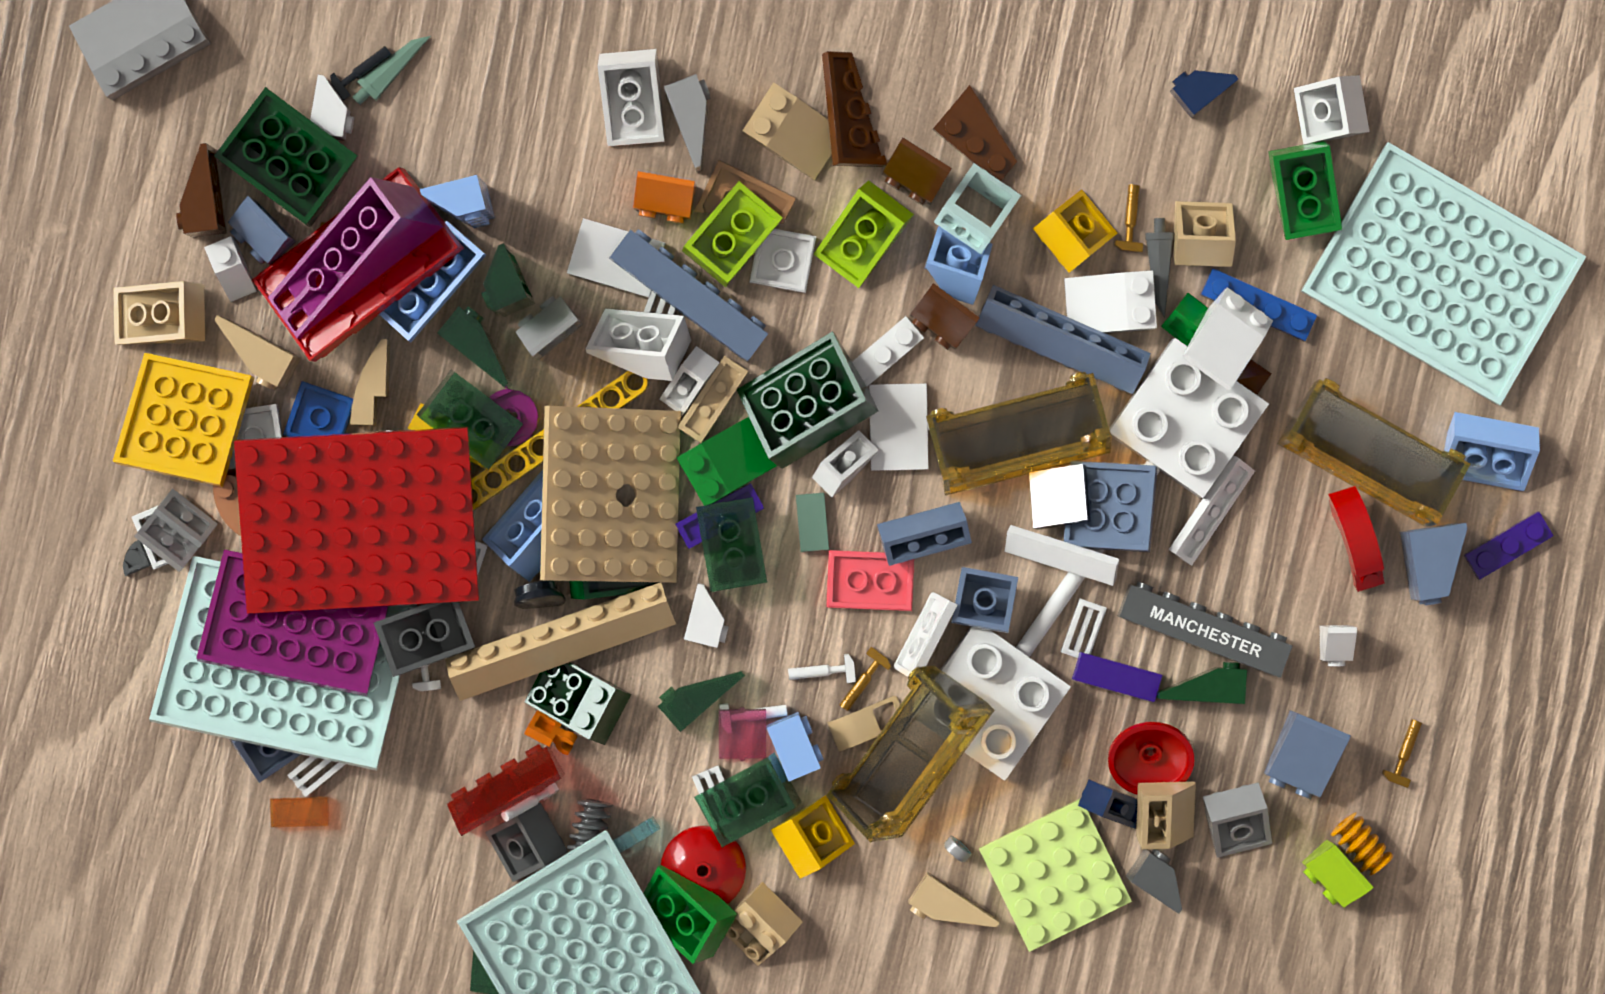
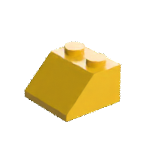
[1033,189,1118,273]
[771,795,855,879]

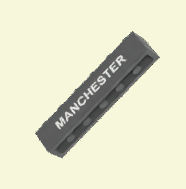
[1117,581,1293,678]

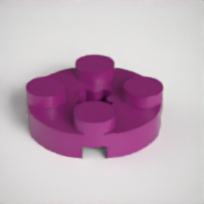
[481,389,539,446]

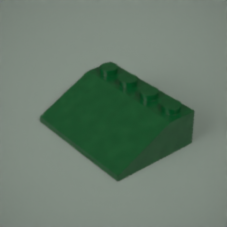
[214,87,358,228]
[737,331,879,469]

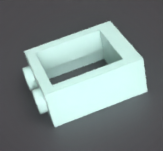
[934,163,1021,254]

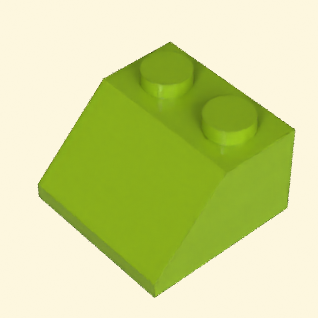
[1301,839,1374,908]

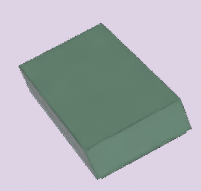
[796,493,829,552]

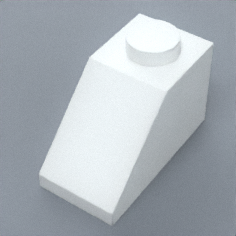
[310,75,354,140]
[204,236,258,302]
[660,346,719,416]
[812,430,879,497]
[684,583,729,648]
[1320,625,1357,666]

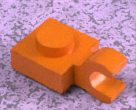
[524,710,578,755]

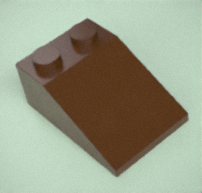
[882,137,952,206]
[176,143,227,238]
[910,283,980,350]

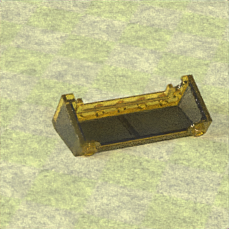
[926,372,1112,496]
[1277,378,1471,527]
[826,665,995,843]

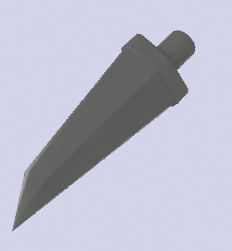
[1145,218,1174,318]

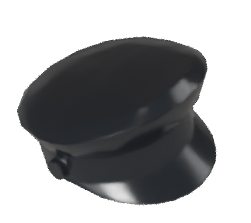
[514,580,566,609]

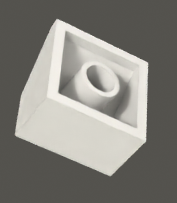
[1294,75,1370,144]

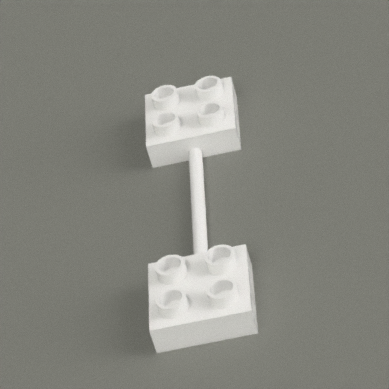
[910,338,1269,781]

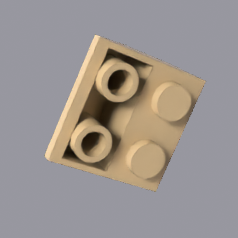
[1136,782,1196,849]
[726,882,803,966]

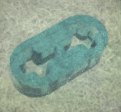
[613,816,660,853]

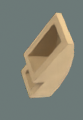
[350,339,390,426]

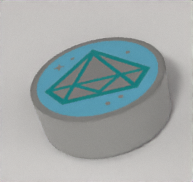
[944,836,972,862]

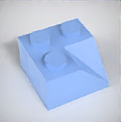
[924,226,993,305]
[767,712,824,781]

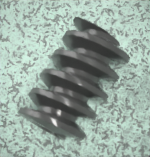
[567,798,613,851]

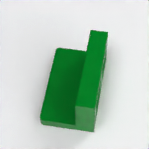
[1161,293,1208,347]

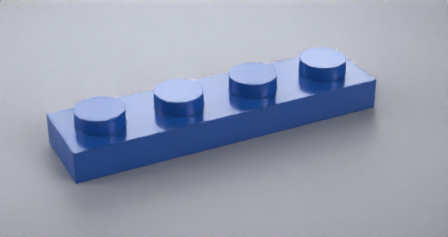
[1200,268,1317,341]

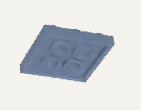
[1064,461,1158,553]

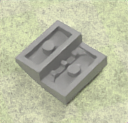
[134,488,217,572]

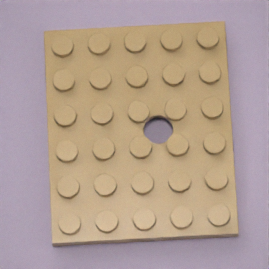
[540,406,681,583]

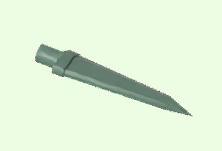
[352,36,431,105]

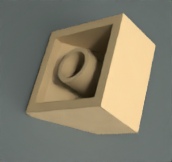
[1173,201,1236,267]

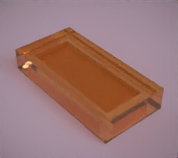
[270,796,329,827]

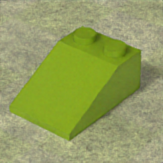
[814,180,914,288]
[682,181,783,288]

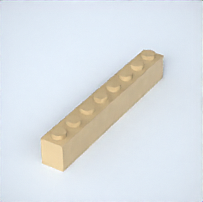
[445,582,676,701]

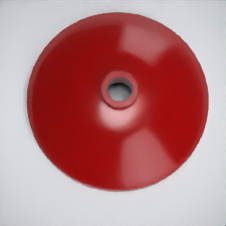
[1108,722,1195,795]
[661,826,746,904]

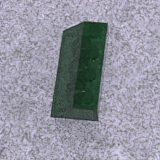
[481,243,536,317]

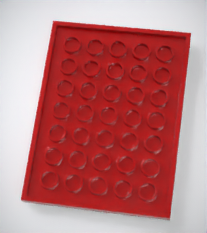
[234,427,479,614]

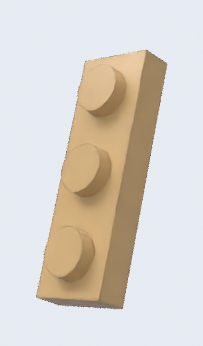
[677,356,748,443]

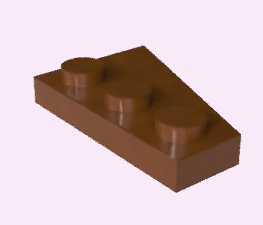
[933,85,1017,181]

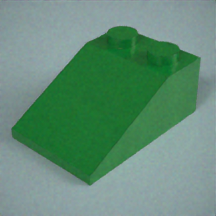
[1268,141,1342,240]
[676,417,777,507]
[643,865,737,964]

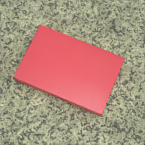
[826,550,914,611]

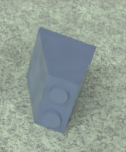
[1400,523,1467,605]
[1264,710,1351,799]

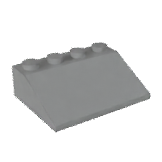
[69,0,211,101]

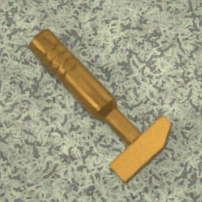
[1114,184,1143,252]
[839,647,891,711]
[1382,719,1422,788]

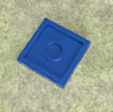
[283,381,353,437]

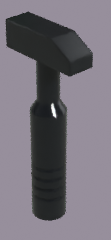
[330,46,392,101]

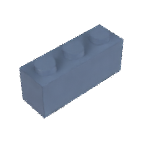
[877,502,972,566]

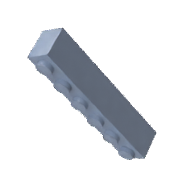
[609,229,768,362]
[975,285,1151,394]

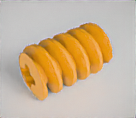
[1330,812,1393,876]

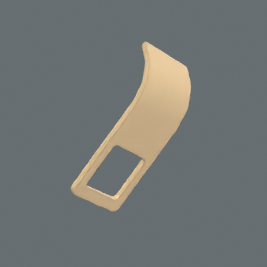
[827,696,907,751]

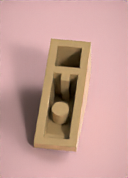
[908,872,1000,927]

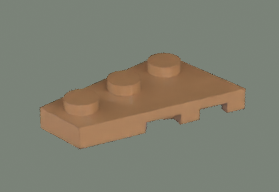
[694,160,796,224]

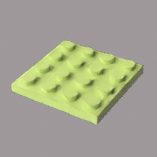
[979,798,1132,952]

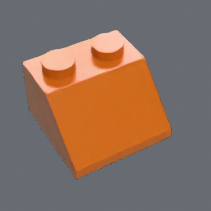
[633,171,696,224]

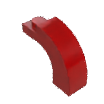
[1328,486,1385,592]

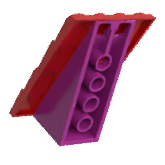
[252,167,464,362]

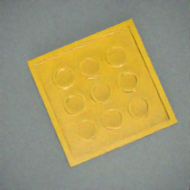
[113,353,254,487]

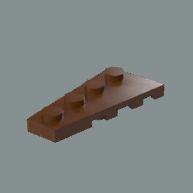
[822,51,887,167]

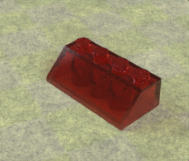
[447,743,565,836]

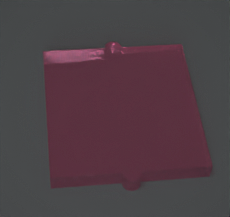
[719,706,766,761]

